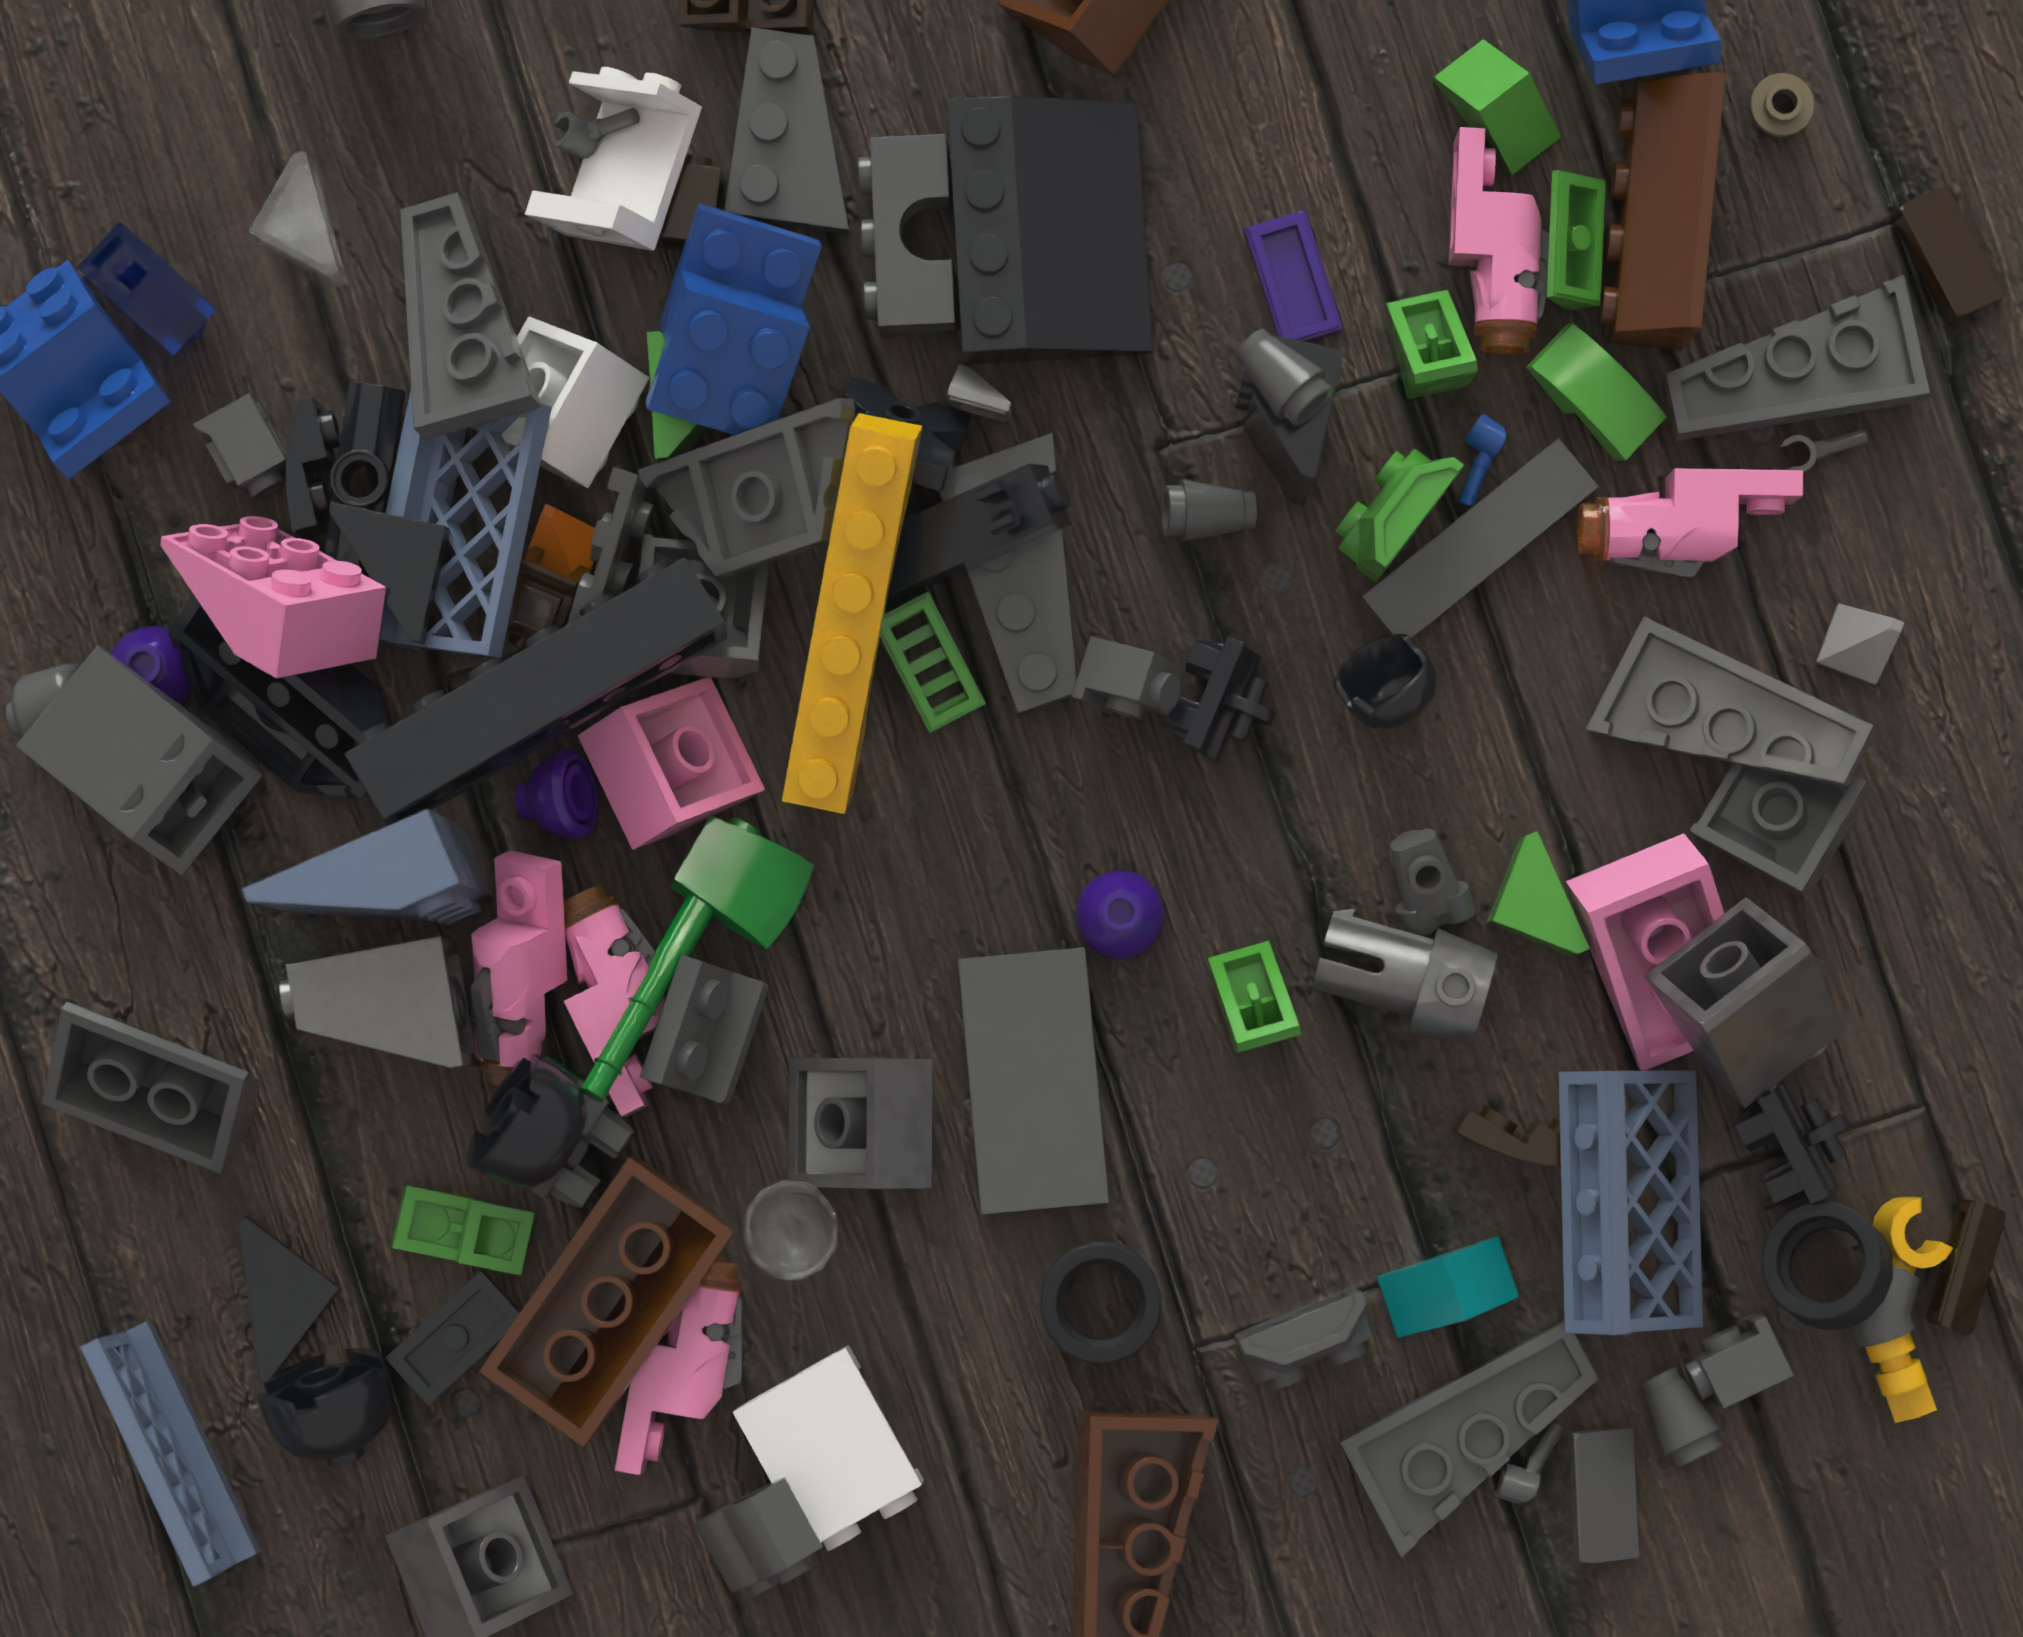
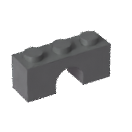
[859,134,956,338]

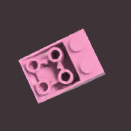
[161,516,386,678]

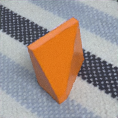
[528,504,595,575]

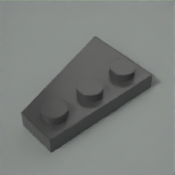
[724,27,850,235]
[567,467,655,625]

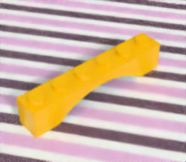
[782,413,923,814]

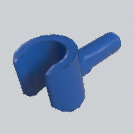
[1459,415,1506,507]

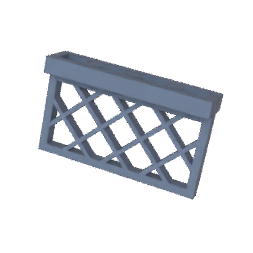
[379,390,552,659]
[1559,1070,1703,1335]
[80,1320,261,1587]

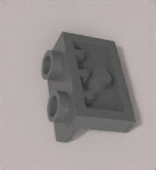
[640,955,769,1104]

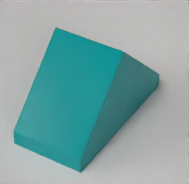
[1376,1236,1519,1338]

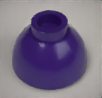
[111,626,192,705]
[515,749,599,838]
[1075,870,1164,959]

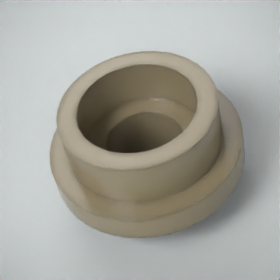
[1749,73,1814,138]

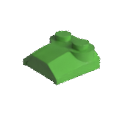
[1335,448,1464,583]

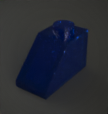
[77,222,217,356]

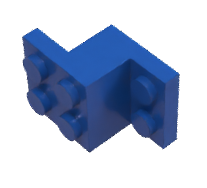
[1567,0,1722,84]
[646,203,822,435]
[0,260,171,480]

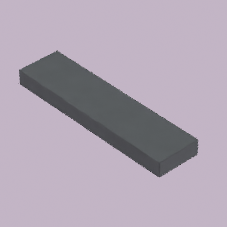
[1361,438,1599,639]

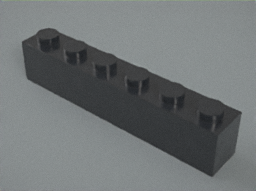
[344,557,727,826]

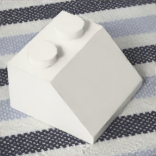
[470,316,650,488]

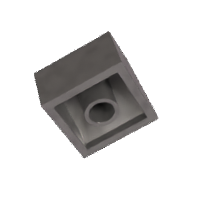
[788,1058,933,1189]
[385,1475,573,1637]

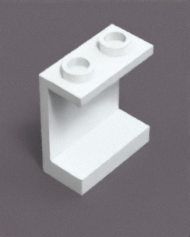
[525,67,702,251]
[733,1345,924,1551]

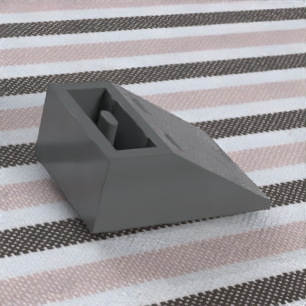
[17,645,263,875]

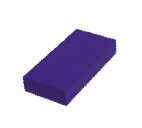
[1244,209,1343,343]

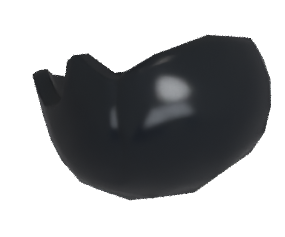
[1334,634,1437,729]

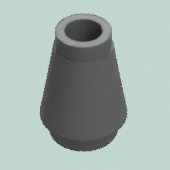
[1235,328,1333,426]
[1161,479,1257,543]
[1641,1367,1723,1469]

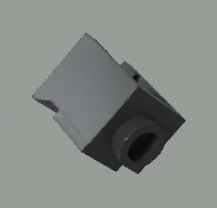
[193,393,287,500]

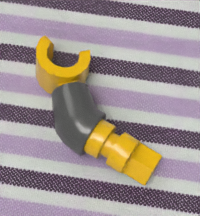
[1851,1196,1953,1423]

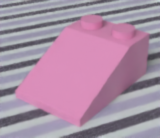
[1566,833,1724,1071]

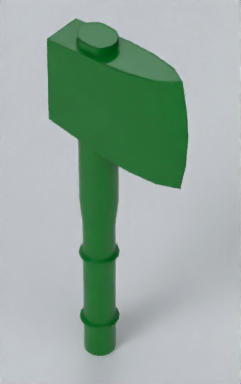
[580,815,814,1102]

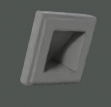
[947,365,1012,423]
[1815,603,1904,686]

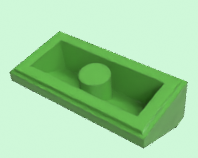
[1547,170,1606,311]

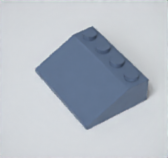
[242,809,493,927]

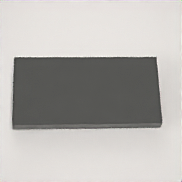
[958,947,1109,1215]

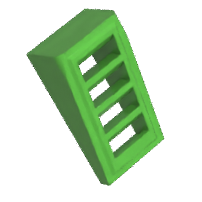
[879,589,986,733]

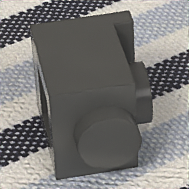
[1071,636,1184,720]
[1684,1313,1794,1409]

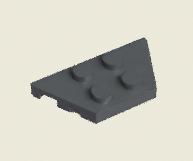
[638,398,855,576]

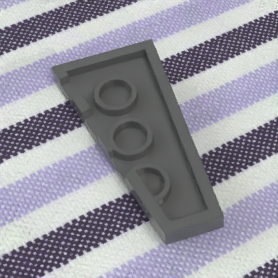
[400,192,542,440]
[1663,275,1930,442]
[938,433,1077,715]
[1585,616,1877,787]
[1338,1320,1598,1558]

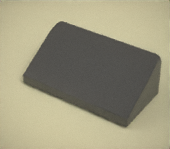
[1568,1428,1639,1564]

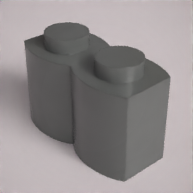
[694,1477,823,1597]

